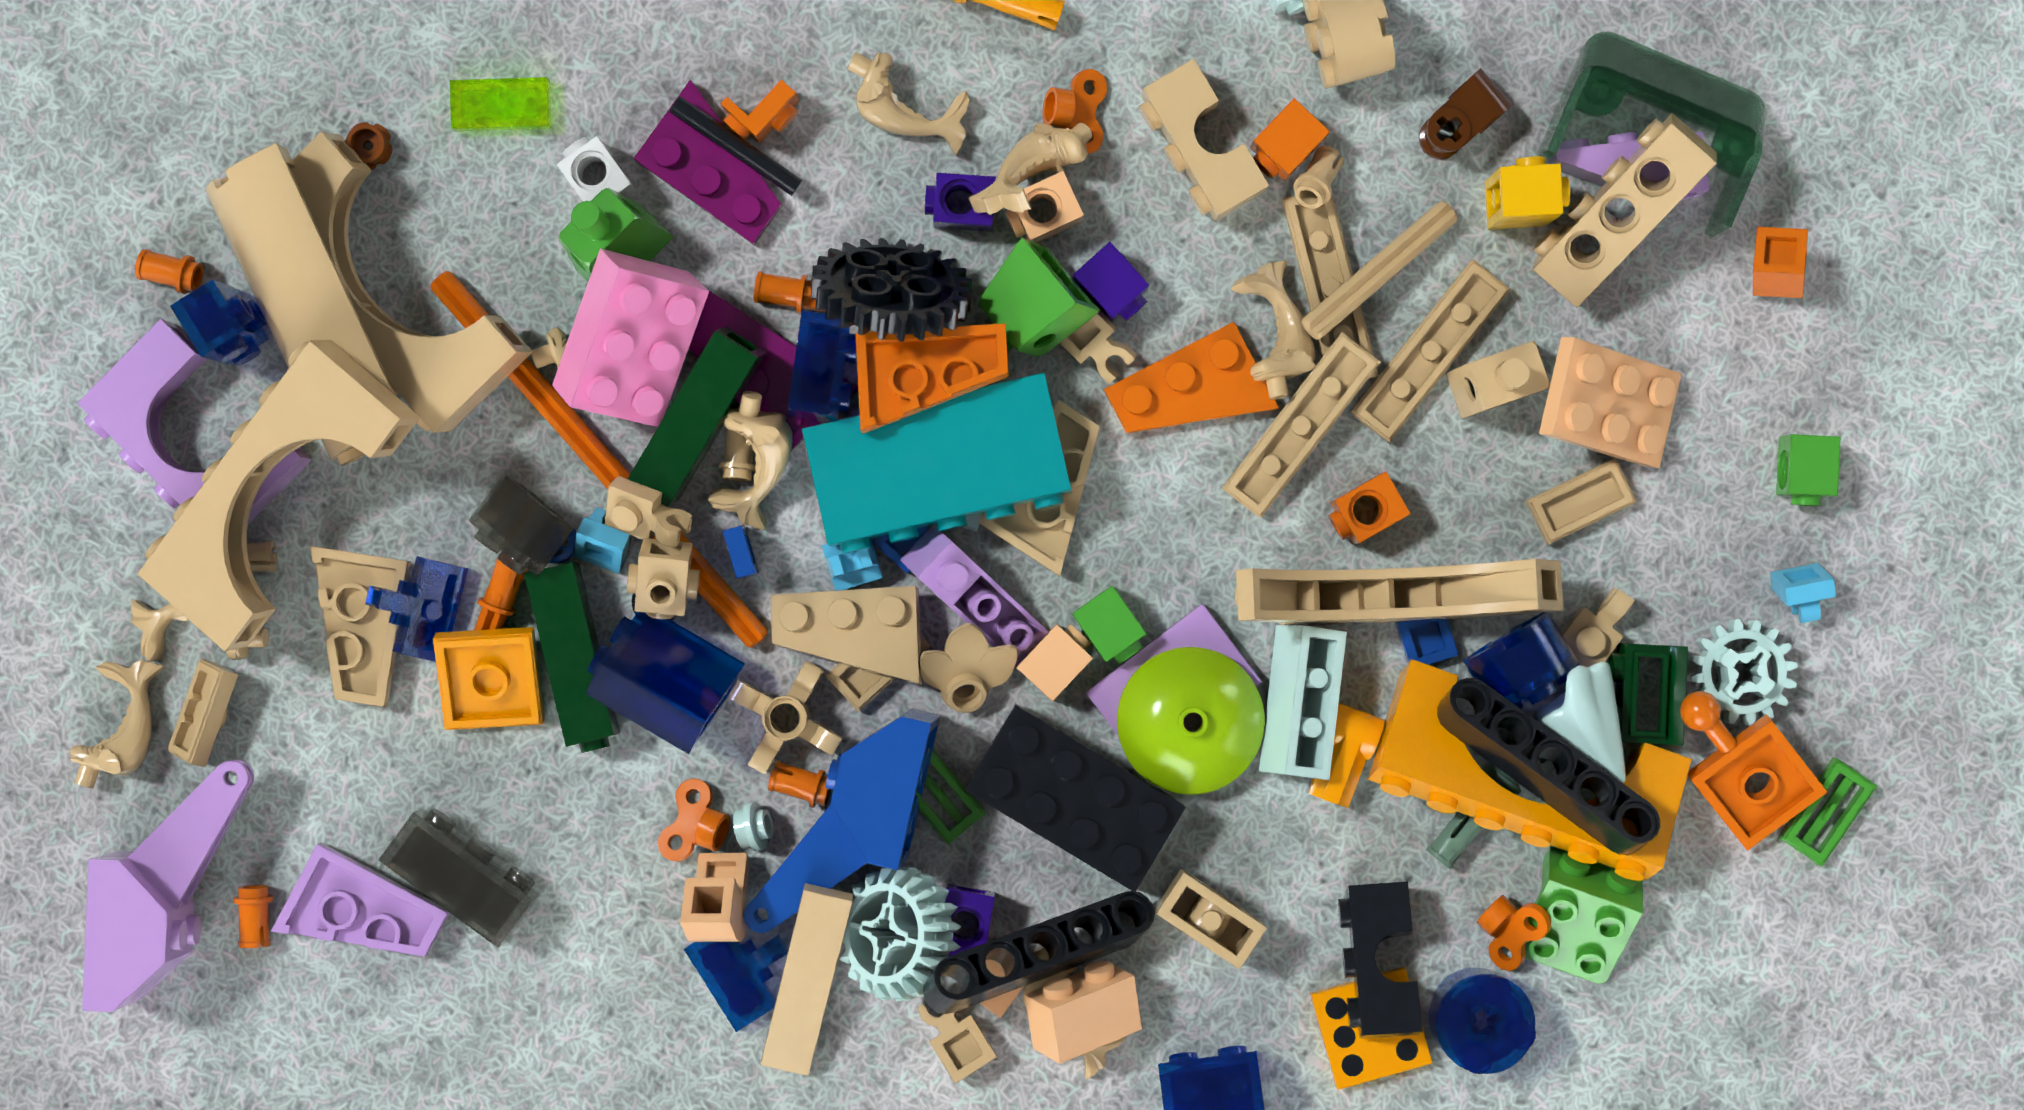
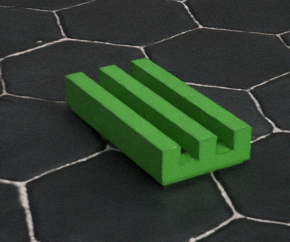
[915,749,986,845]
[1778,757,1877,867]

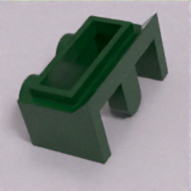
[1608,643,1688,746]

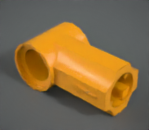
[1307,703,1385,808]

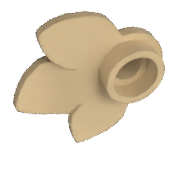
[919,623,1018,713]

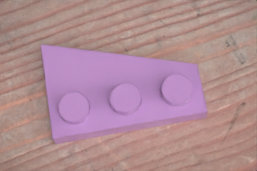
[271,842,451,957]

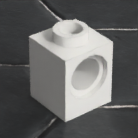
[557,136,637,201]

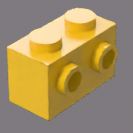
[1484,156,1570,230]

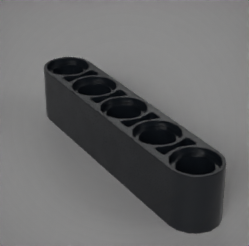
[1437,678,1660,855]
[923,891,1155,1014]

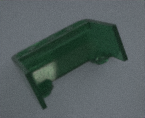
[1536,32,1766,237]

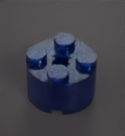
[1463,612,1581,709]
[1428,967,1536,1074]

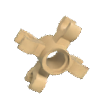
[729,661,843,775]

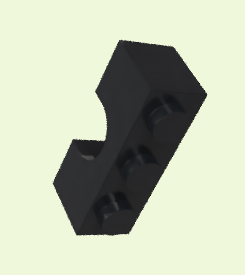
[1338,881,1422,1039]

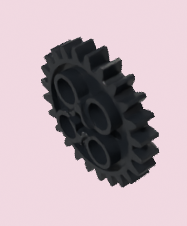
[810,238,973,341]

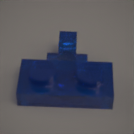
[365,556,469,662]
[684,934,788,1032]

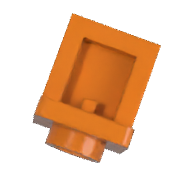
[720,79,799,143]

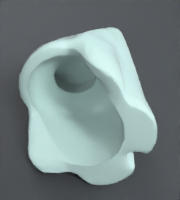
[1536,662,1626,783]

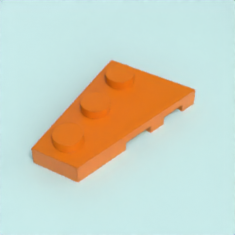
[1103,322,1279,433]
[855,323,1009,434]

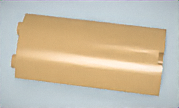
[206,143,395,466]

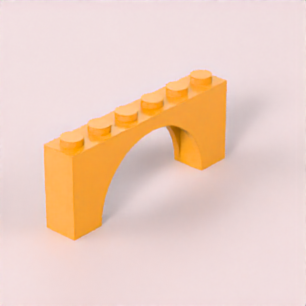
[1368,659,1691,881]

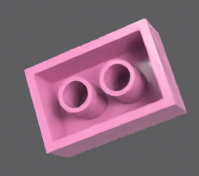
[552,248,709,427]

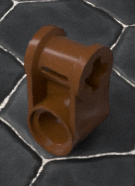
[1418,68,1514,160]

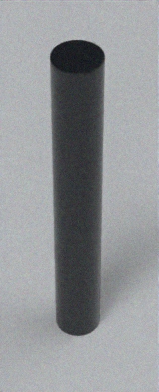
[669,96,802,196]

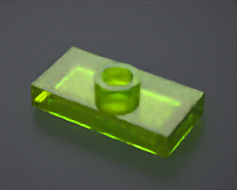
[450,77,551,132]

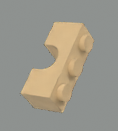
[1139,59,1269,222]

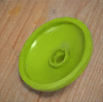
[1117,647,1265,795]

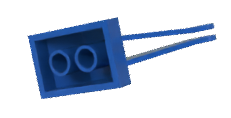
[744,708,941,933]

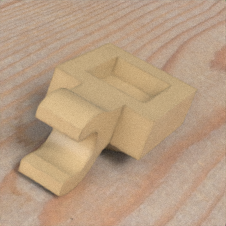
[605,476,692,547]
[1552,588,1635,667]

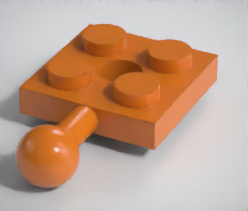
[1680,691,1828,851]

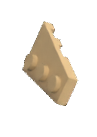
[978,400,1100,577]
[310,546,411,707]
[771,586,922,686]

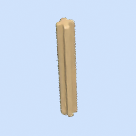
[1301,201,1458,340]

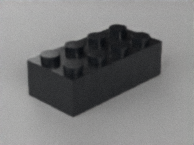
[964,703,1186,892]

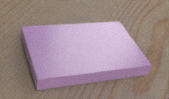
[1085,604,1262,735]

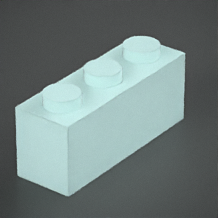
[1259,625,1347,780]

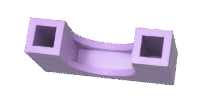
[77,319,312,524]

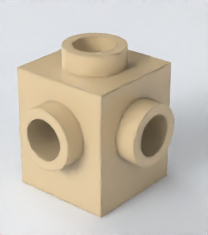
[627,538,700,619]

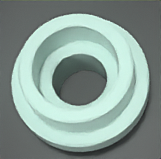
[733,801,774,851]

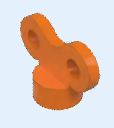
[1042,69,1107,154]
[657,778,730,862]
[1476,895,1551,971]

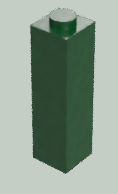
[628,326,767,507]
[524,562,620,753]

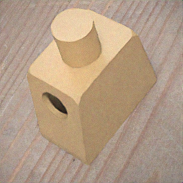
[1445,340,1550,419]

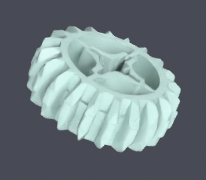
[839,867,962,1001]

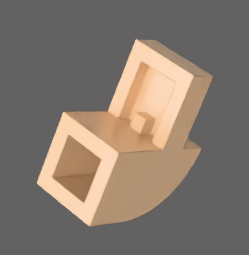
[680,853,750,942]

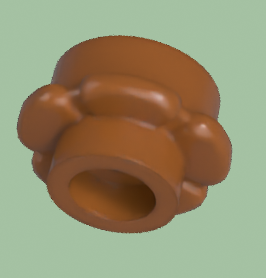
[345,122,393,170]

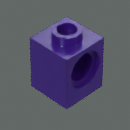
[925,173,996,232]
[1073,241,1149,322]
[945,884,995,956]

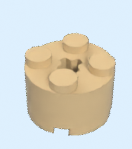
[1302,0,1395,89]

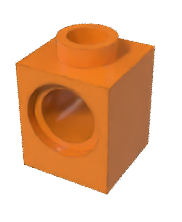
[1250,98,1330,181]
[1753,227,1808,298]
[1328,471,1411,544]

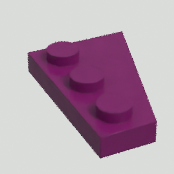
[633,80,782,245]

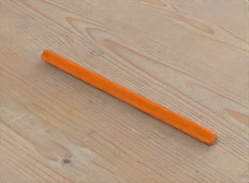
[430,271,768,648]

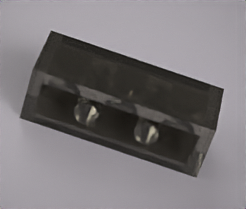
[378,808,541,948]

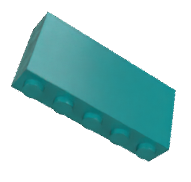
[802,373,1072,554]

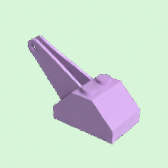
[82,759,254,1012]

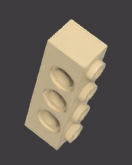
[1533,113,1717,308]

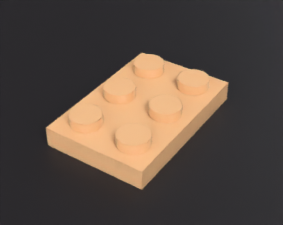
[1539,337,1682,468]

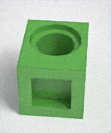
[1776,434,1841,506]
[1071,585,1146,664]

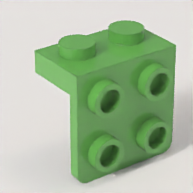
[1525,846,1643,984]

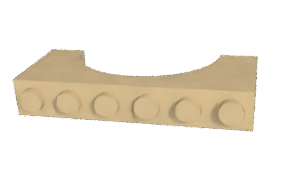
[290,132,533,433]
[137,340,420,652]

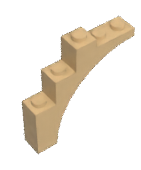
[1235,559,1564,626]

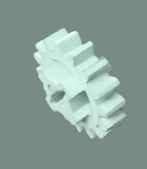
[1687,619,1798,725]

